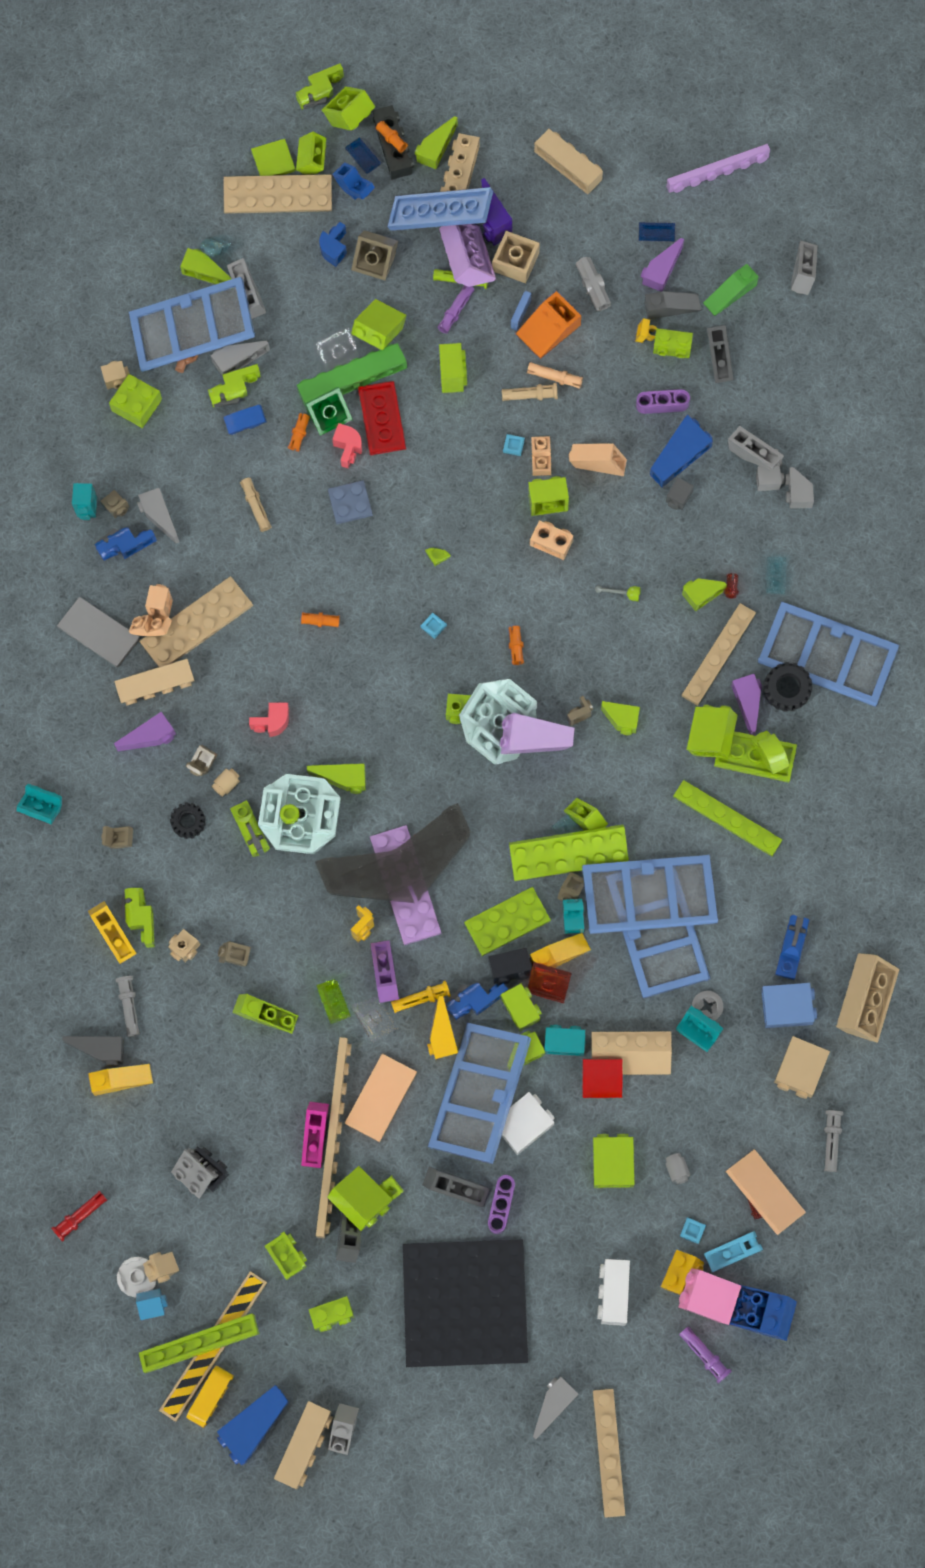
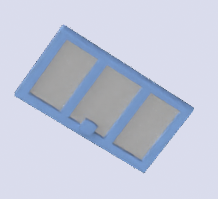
[129,277,255,372]
[758,602,899,707]
[582,855,718,934]
[606,866,710,998]
[428,1023,531,1164]

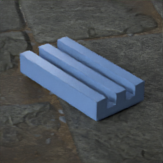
[511,291,531,331]

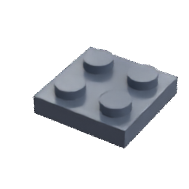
[328,480,373,524]

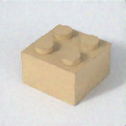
[492,231,540,284]

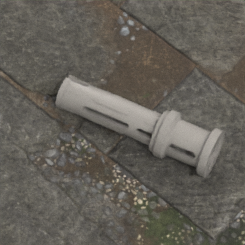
[116,976,140,1037]
[824,1110,843,1172]

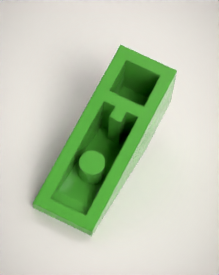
[703,264,759,316]

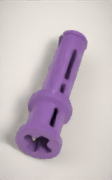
[679,1326,732,1384]

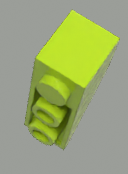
[232,994,298,1034]

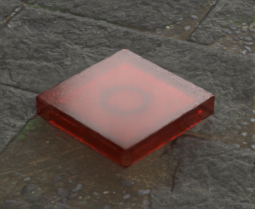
[528,962,572,1003]

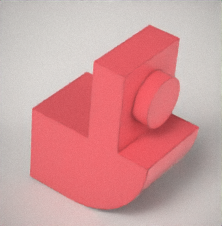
[332,423,362,469]
[249,703,289,737]

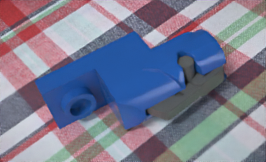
[94,527,157,561]
[775,915,810,980]
[445,983,508,1020]

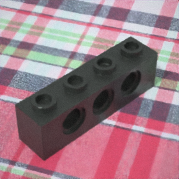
[372,105,414,180]

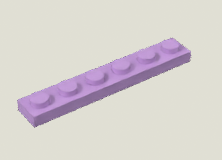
[666,144,770,193]

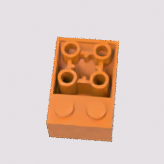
[516,291,581,359]

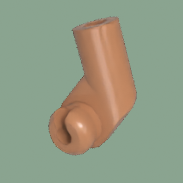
[175,355,198,373]

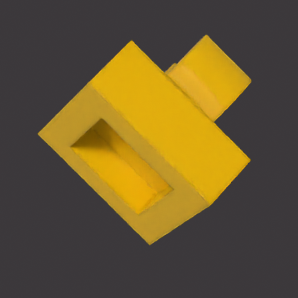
[635,318,657,343]

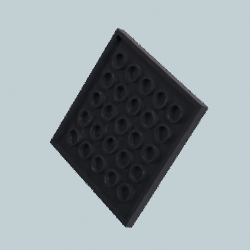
[403,1239,528,1368]

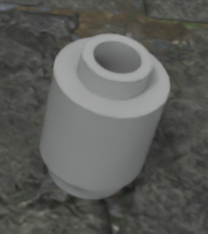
[665,1153,691,1185]

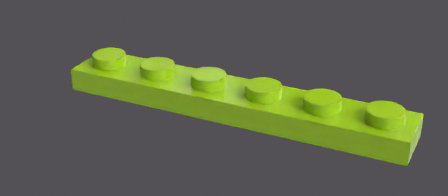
[673,780,782,857]
[139,1313,259,1373]

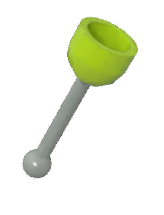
[595,585,641,602]

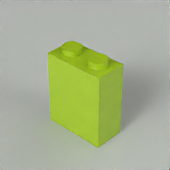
[351,299,407,351]
[686,705,738,758]
[593,1134,635,1188]
[327,1166,393,1231]

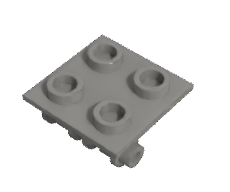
[171,1148,218,1199]

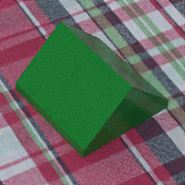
[305,387,353,436]

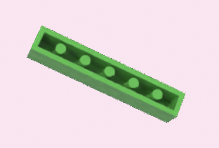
[297,343,407,408]

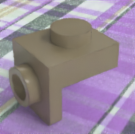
[186,745,218,776]
[101,826,133,849]

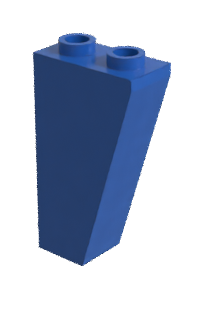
[650,415,713,488]
[217,1385,289,1465]

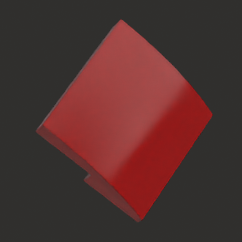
[582,1059,623,1098]

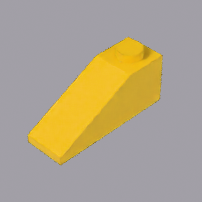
[88,901,136,964]
[530,933,591,975]
[427,995,458,1059]
[88,1064,153,1096]

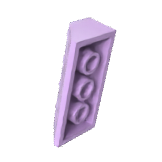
[439,224,496,287]

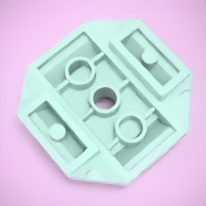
[459,679,537,764]
[258,774,341,854]

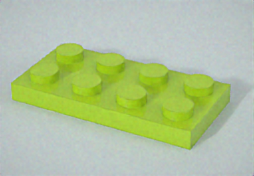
[714,731,797,783]
[464,887,551,957]

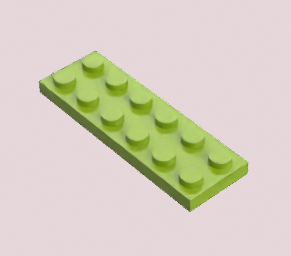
[509,824,629,881]

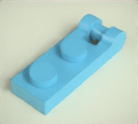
[704,1231,763,1273]

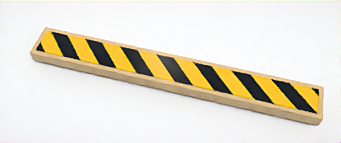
[159,1271,267,1422]

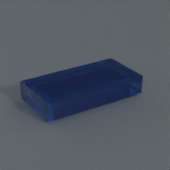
[345,137,381,174]
[639,222,675,242]

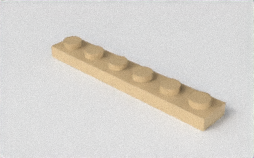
[682,603,756,706]
[593,1389,625,1517]

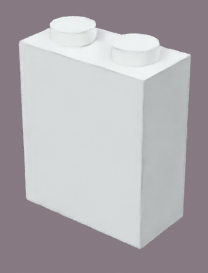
[492,1092,555,1155]

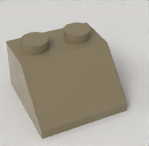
[351,230,398,280]

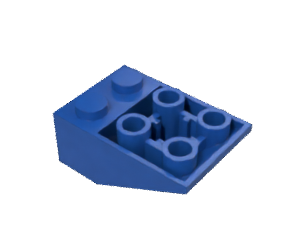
[729,1284,797,1341]

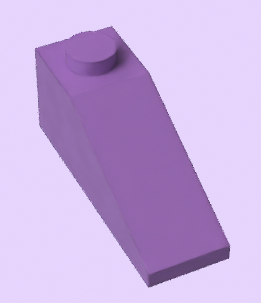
[641,238,684,292]
[731,674,762,736]
[114,712,176,751]
[370,940,399,1003]

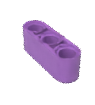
[636,390,690,414]
[488,1175,515,1234]

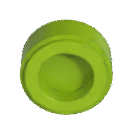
[280,804,300,824]

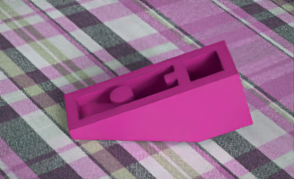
[301,1102,329,1168]

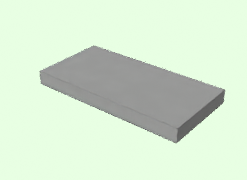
[57,597,140,668]

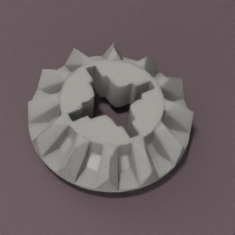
[692,991,723,1021]

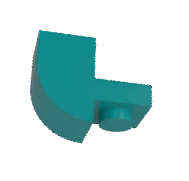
[563,899,584,934]

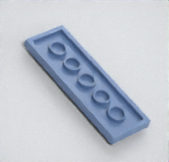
[387,187,493,231]

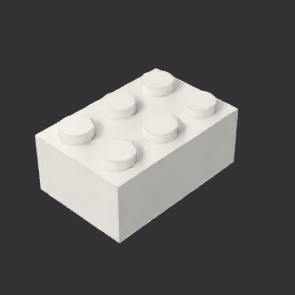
[597,1259,630,1326]

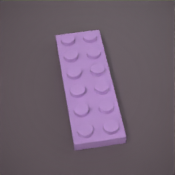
[370,825,441,946]

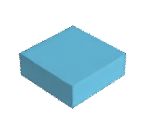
[503,434,525,456]
[420,613,447,639]
[680,1217,706,1244]

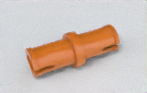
[376,121,408,153]
[288,413,310,452]
[301,612,340,628]
[508,626,524,665]

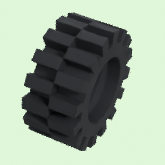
[170,802,206,839]

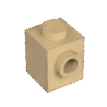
[101,361,130,389]
[143,1252,179,1283]

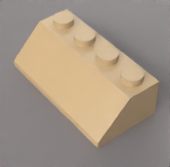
[836,953,899,1043]
[591,1032,672,1075]

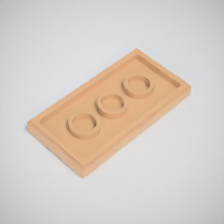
[345,1054,417,1142]
[726,1149,806,1235]

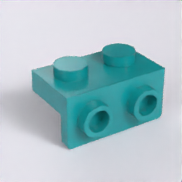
[16,784,62,825]
[676,1005,724,1052]

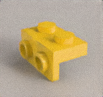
[351,905,374,942]
[661,1250,704,1295]

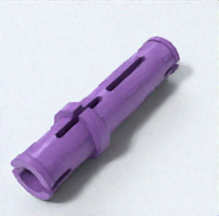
[438,285,475,334]

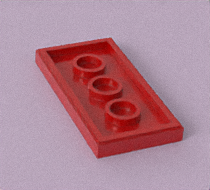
[358,381,406,455]

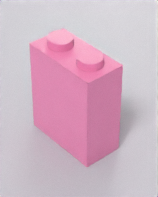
[679,1268,741,1325]

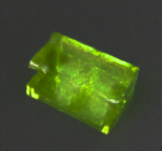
[316,979,351,1024]

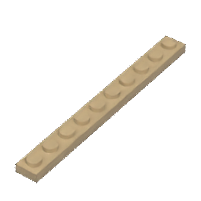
[316,1037,352,1239]

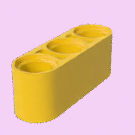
[186,1365,234,1428]

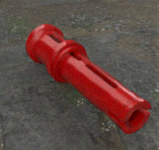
[51,1191,108,1242]

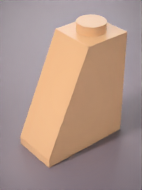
[569,444,627,476]

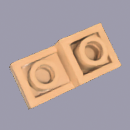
[531,436,551,476]
[129,614,172,636]

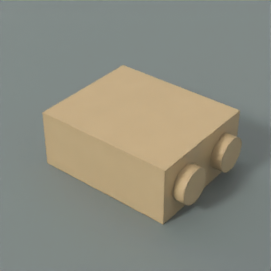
[774,1036,830,1099]

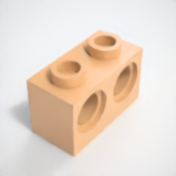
[530,520,573,560]
[145,584,173,619]

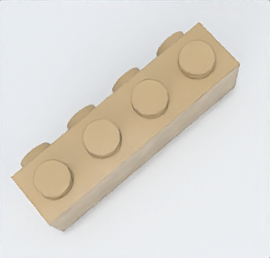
[534,129,603,194]
[440,133,480,192]
[114,659,195,706]
[274,1401,333,1489]

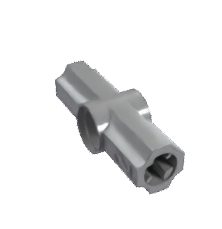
[576,257,611,311]

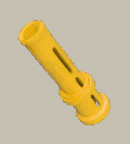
[391,980,451,1013]

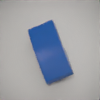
[223,405,267,435]

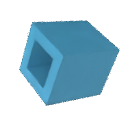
[136,1288,168,1320]

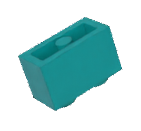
[72,483,97,520]
[545,1025,585,1056]

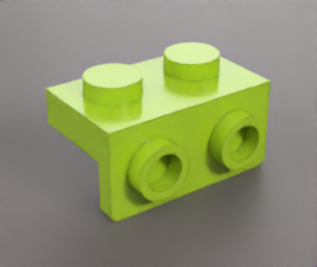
[265,1231,307,1280]

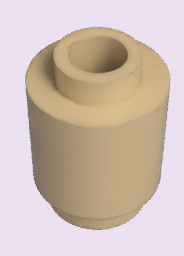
[211,768,240,797]

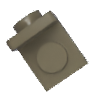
[100,490,129,518]
[567,696,593,726]
[558,872,584,901]
[218,941,251,967]

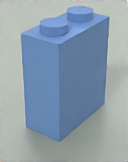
[761,983,817,1028]

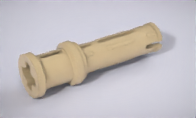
[502,383,558,401]

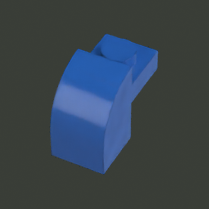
[332,162,375,200]
[319,222,347,267]

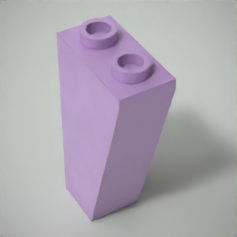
[500,713,574,754]

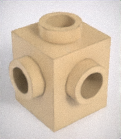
[168,929,200,963]

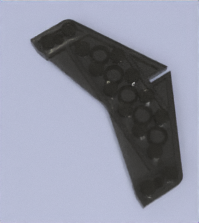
[315,803,470,903]

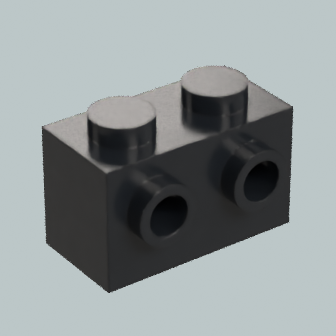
[488,948,532,985]

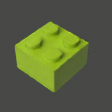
[322,86,375,131]
[439,343,467,393]
[109,374,162,428]
[528,476,569,516]

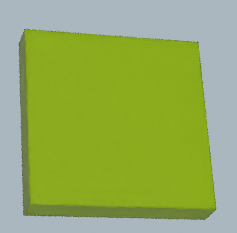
[251,139,296,176]

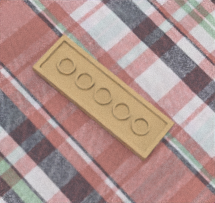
[224,175,332,213]
[140,576,253,667]

